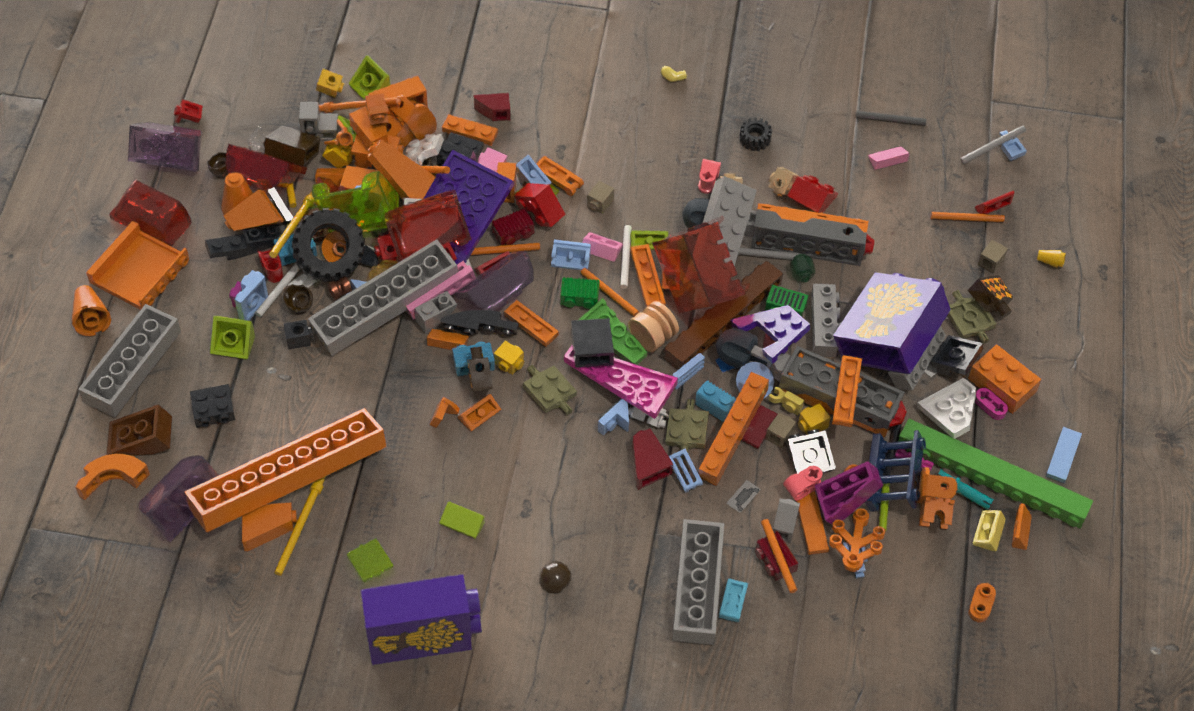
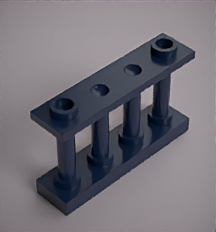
[865,430,926,512]

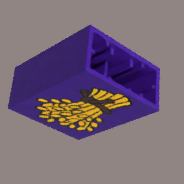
[833,272,951,375]
[361,574,482,665]

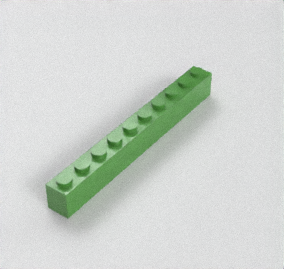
[898,419,1093,529]

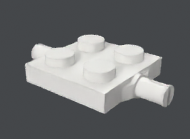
[404,134,444,166]

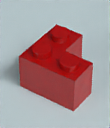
[513,183,566,227]

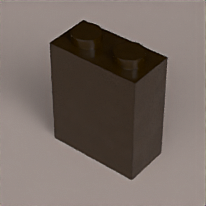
[263,126,321,166]

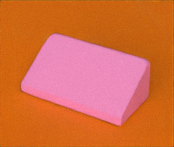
[868,147,909,170]
[582,233,623,262]

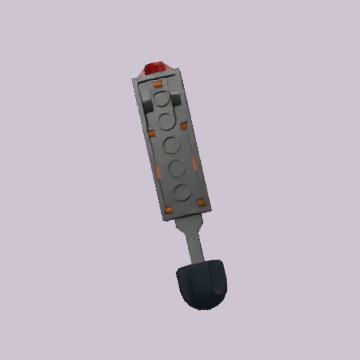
[682,198,875,266]
[716,328,907,437]

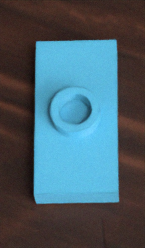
[719,578,748,622]

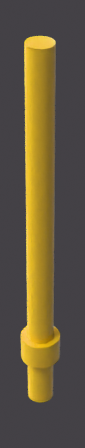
[269,188,320,258]
[274,476,326,576]

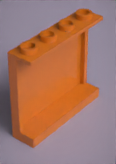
[86,221,189,310]

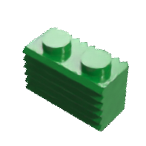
[560,277,600,309]

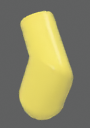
[661,66,687,82]

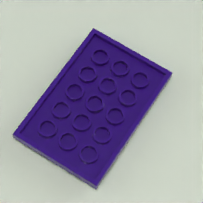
[397,150,515,271]

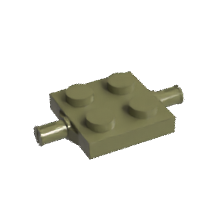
[947,290,997,344]
[523,365,577,415]
[665,399,709,459]

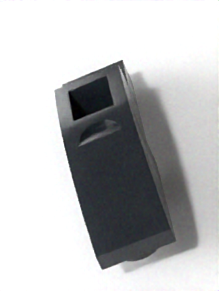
[205,224,282,260]
[440,310,519,336]

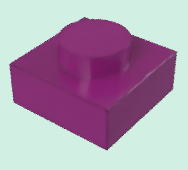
[229,281,242,307]

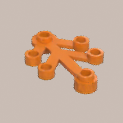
[829,508,885,572]

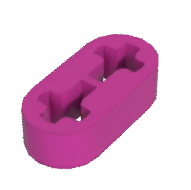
[975,388,1008,420]

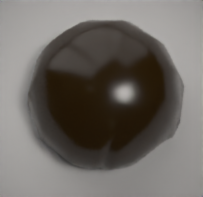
[207,152,235,177]
[282,284,314,313]
[539,561,572,594]

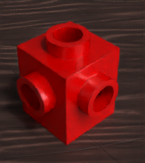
[374,233,401,262]

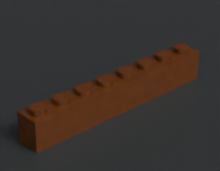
[664,261,783,370]

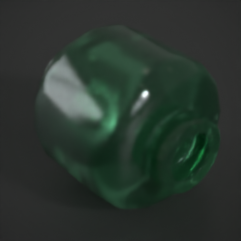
[790,254,816,282]

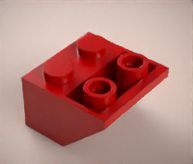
[787,175,838,213]

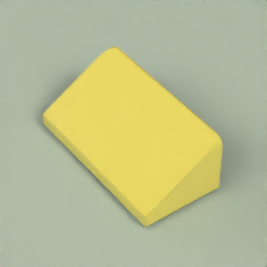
[973,510,1006,551]

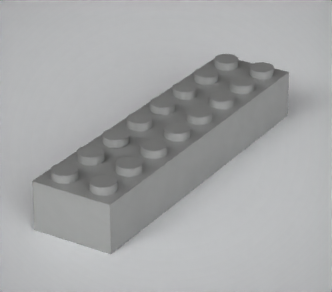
[308,239,459,356]

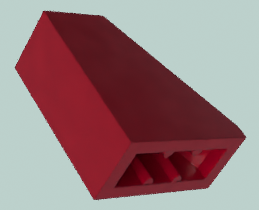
[632,428,674,490]

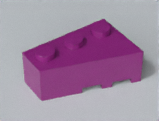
[814,461,883,525]

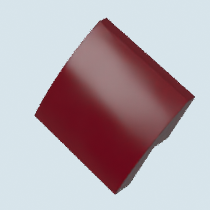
[742,405,778,449]

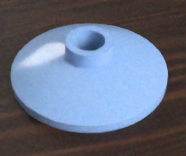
[736,362,774,398]

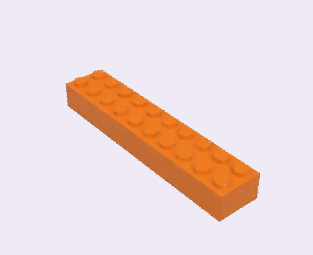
[185,408,387,533]

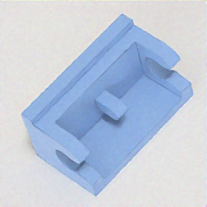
[551,240,591,270]

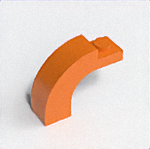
[75,454,150,500]

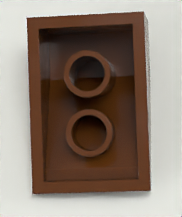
[106,404,172,455]

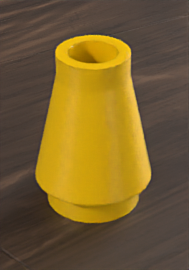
[1037,250,1066,268]

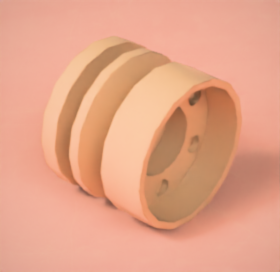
[628,301,679,352]

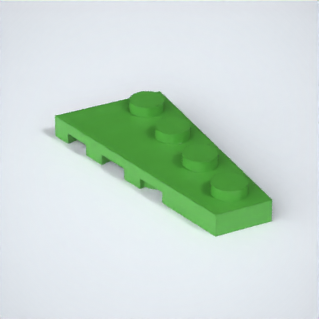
[579,298,647,365]

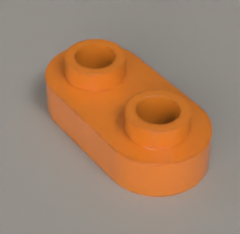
[968,583,996,622]

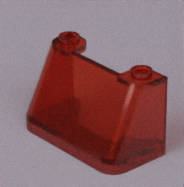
[385,190,472,261]

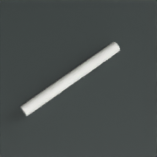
[620,225,631,289]
[255,263,301,317]

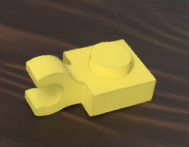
[769,387,804,416]

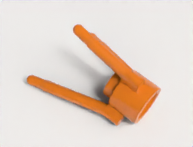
[324,119,354,146]

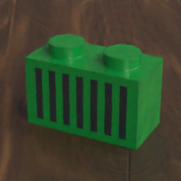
[765,285,808,317]

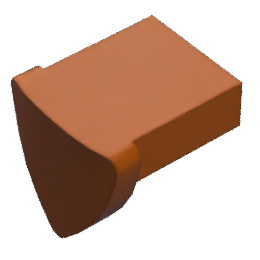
[429,397,460,428]

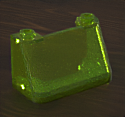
[312,171,399,233]

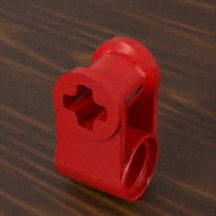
[257,248,284,283]

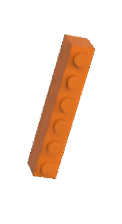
[699,372,769,486]

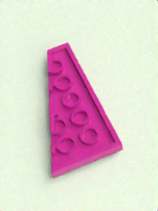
[564,345,678,419]

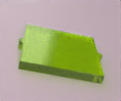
[347,538,394,582]

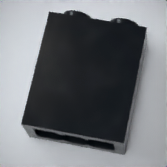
[571,318,614,368]

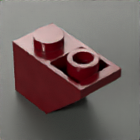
[474,93,511,121]

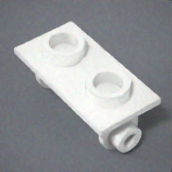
[628,406,669,428]

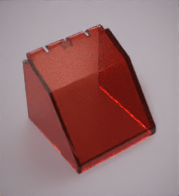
[652,216,750,313]

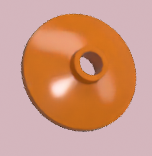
[322,231,346,262]

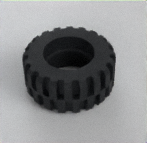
[292,208,365,282]

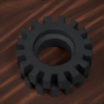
[739,118,772,151]

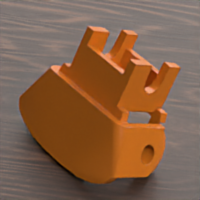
[386,95,437,149]
[917,467,957,529]

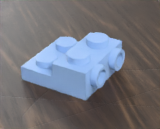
[235,270,268,321]

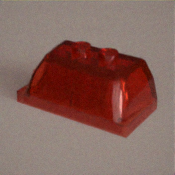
[226,144,307,190]
[109,180,192,247]

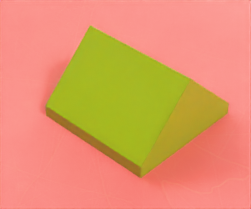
[348,55,390,100]
[210,315,255,359]

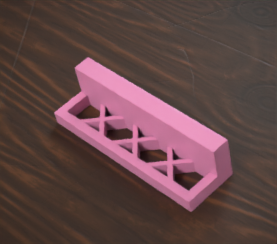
[406,261,476,320]

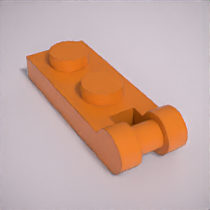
[536,156,584,196]

